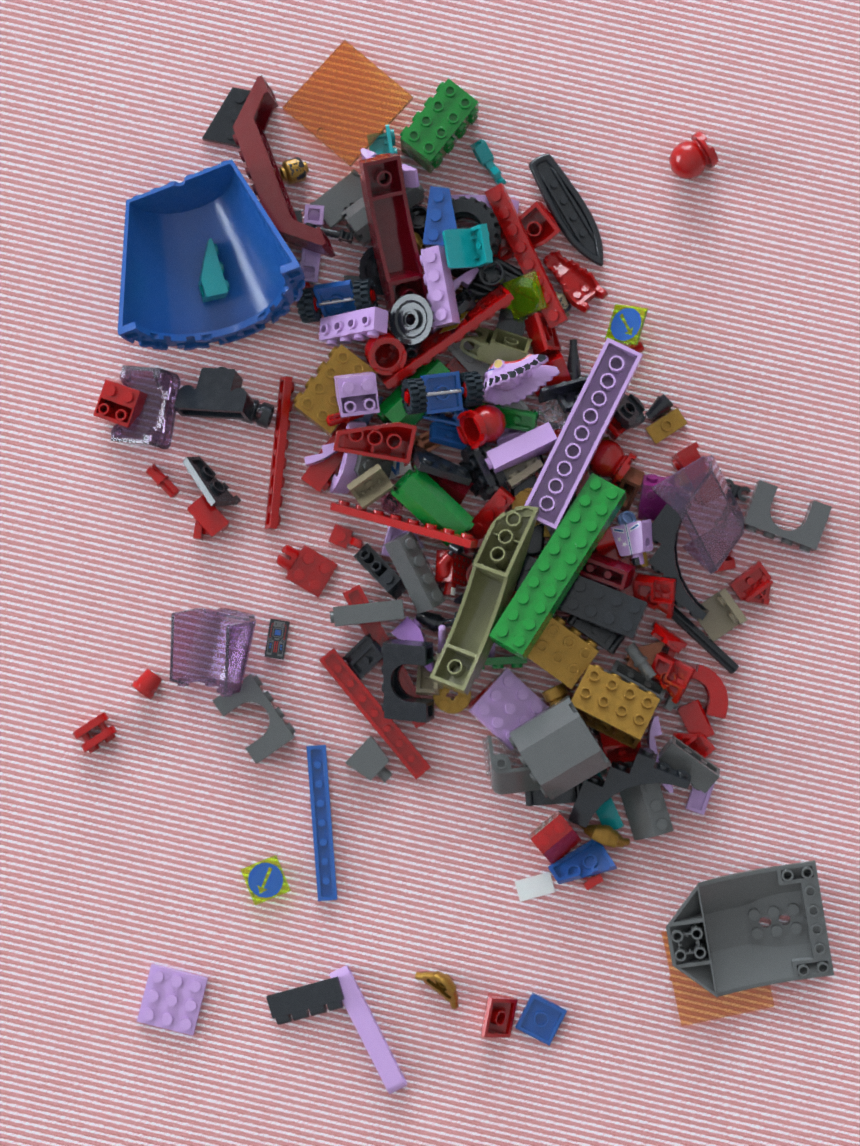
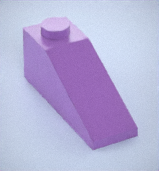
[391,616,434,673]

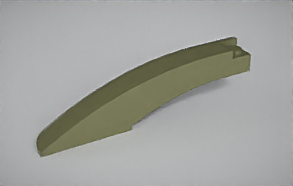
[429,506,539,695]

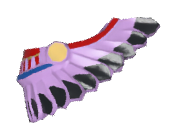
[482,354,560,406]

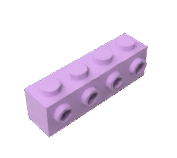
[420,245,460,328]
[319,306,388,347]

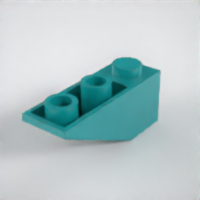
[198,238,230,303]

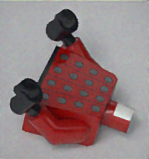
[435,543,478,597]

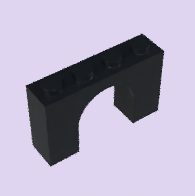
[381,639,434,723]

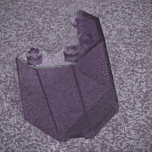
[170,608,256,697]

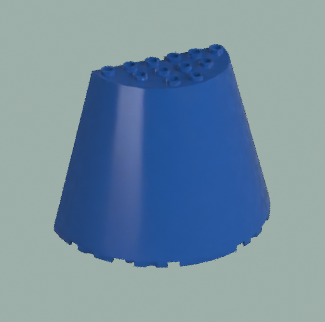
[118,159,305,350]

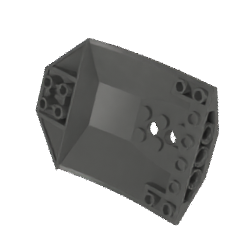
[666,860,834,998]

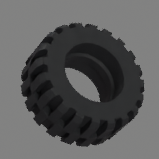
[429,196,501,273]

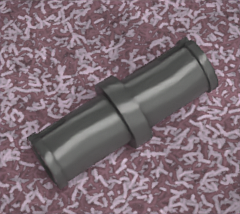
[624,642,657,681]

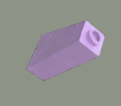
[484,422,557,473]

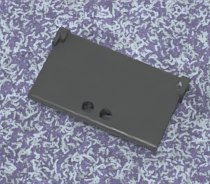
[310,169,363,229]

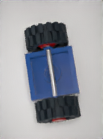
[296,278,378,323]
[401,371,484,415]

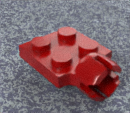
[276,545,338,598]

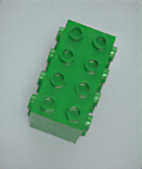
[400,78,479,174]

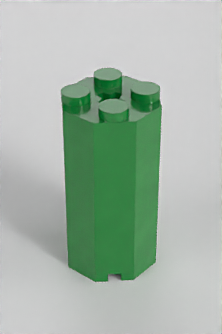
[377,357,450,425]
[390,465,474,546]

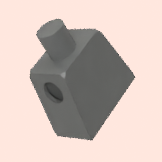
[345,736,393,783]

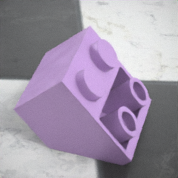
[334,371,380,417]

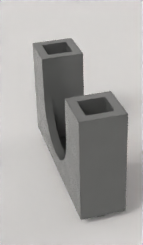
[741,480,832,553]
[212,674,296,764]

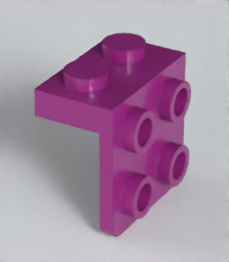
[637,474,681,521]

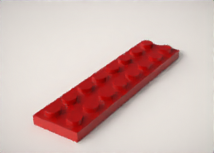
[377,285,515,389]

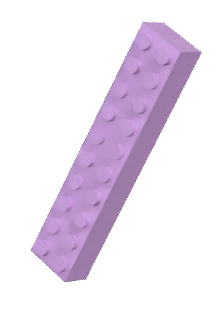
[524,337,643,530]

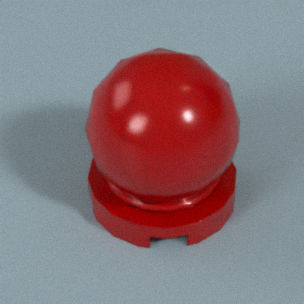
[669,131,719,180]
[365,333,407,375]
[457,405,506,449]
[589,440,637,486]

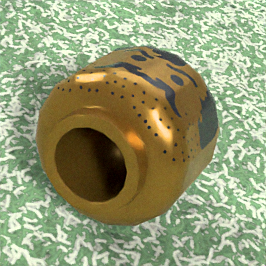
[279,157,309,185]

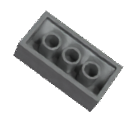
[384,531,445,614]
[620,760,674,840]

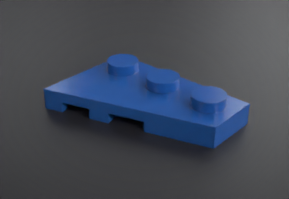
[423,186,457,246]
[548,839,617,884]

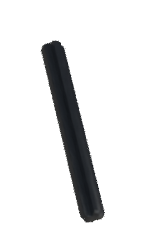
[671,606,739,674]

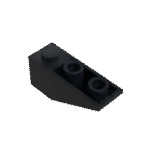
[354,543,406,600]

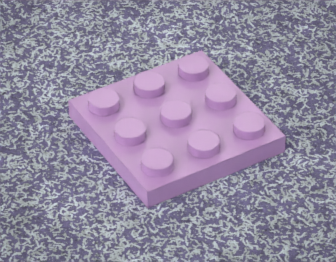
[469,668,549,750]
[137,964,208,1036]

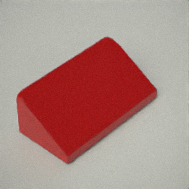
[677,699,715,738]

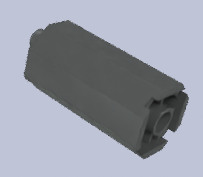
[340,184,425,247]

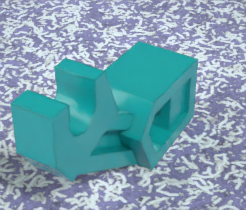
[470,139,506,185]

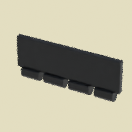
[266,976,344,1025]

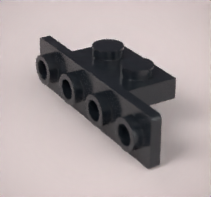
[538,376,588,413]

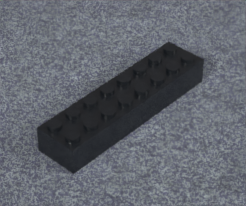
[514,555,648,640]

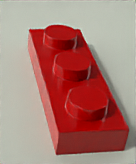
[468,486,516,540]

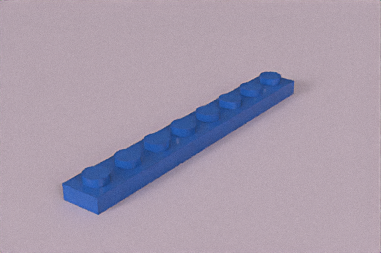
[306,745,338,901]

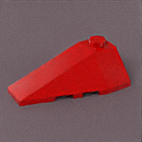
[333,422,417,464]

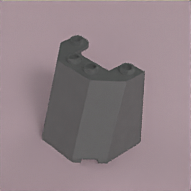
[508,695,612,800]

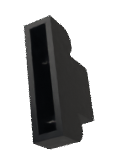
[174,367,254,420]

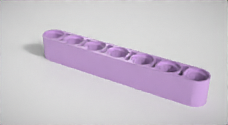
[330,965,407,1094]

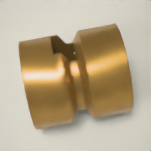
[542,683,572,707]

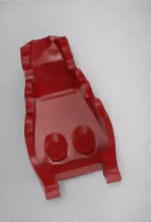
[543,250,608,313]

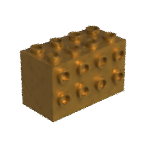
[293,344,377,436]
[527,615,599,689]
[571,664,660,749]

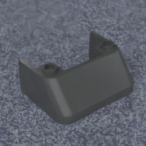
[485,735,541,795]

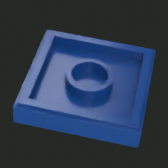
[515,992,567,1046]

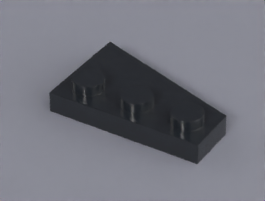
[202,87,250,148]
[411,444,472,486]
[183,457,241,507]

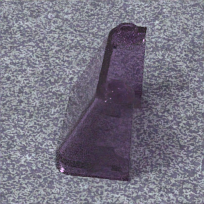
[111,365,181,449]

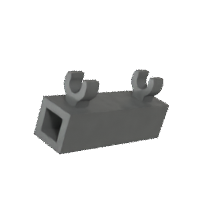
[330,599,405,627]

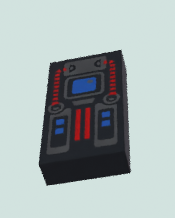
[264,619,290,660]

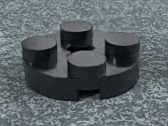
[456,289,476,317]
[614,394,646,430]

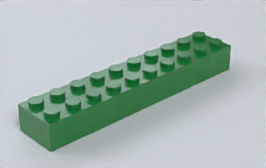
[489,473,627,660]

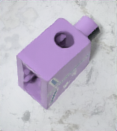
[610,519,653,566]

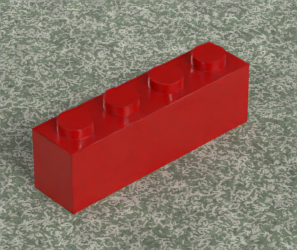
[301,423,347,494]

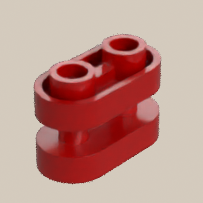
[72,712,117,754]

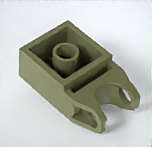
[459,327,532,366]

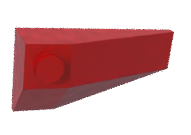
[494,201,561,261]

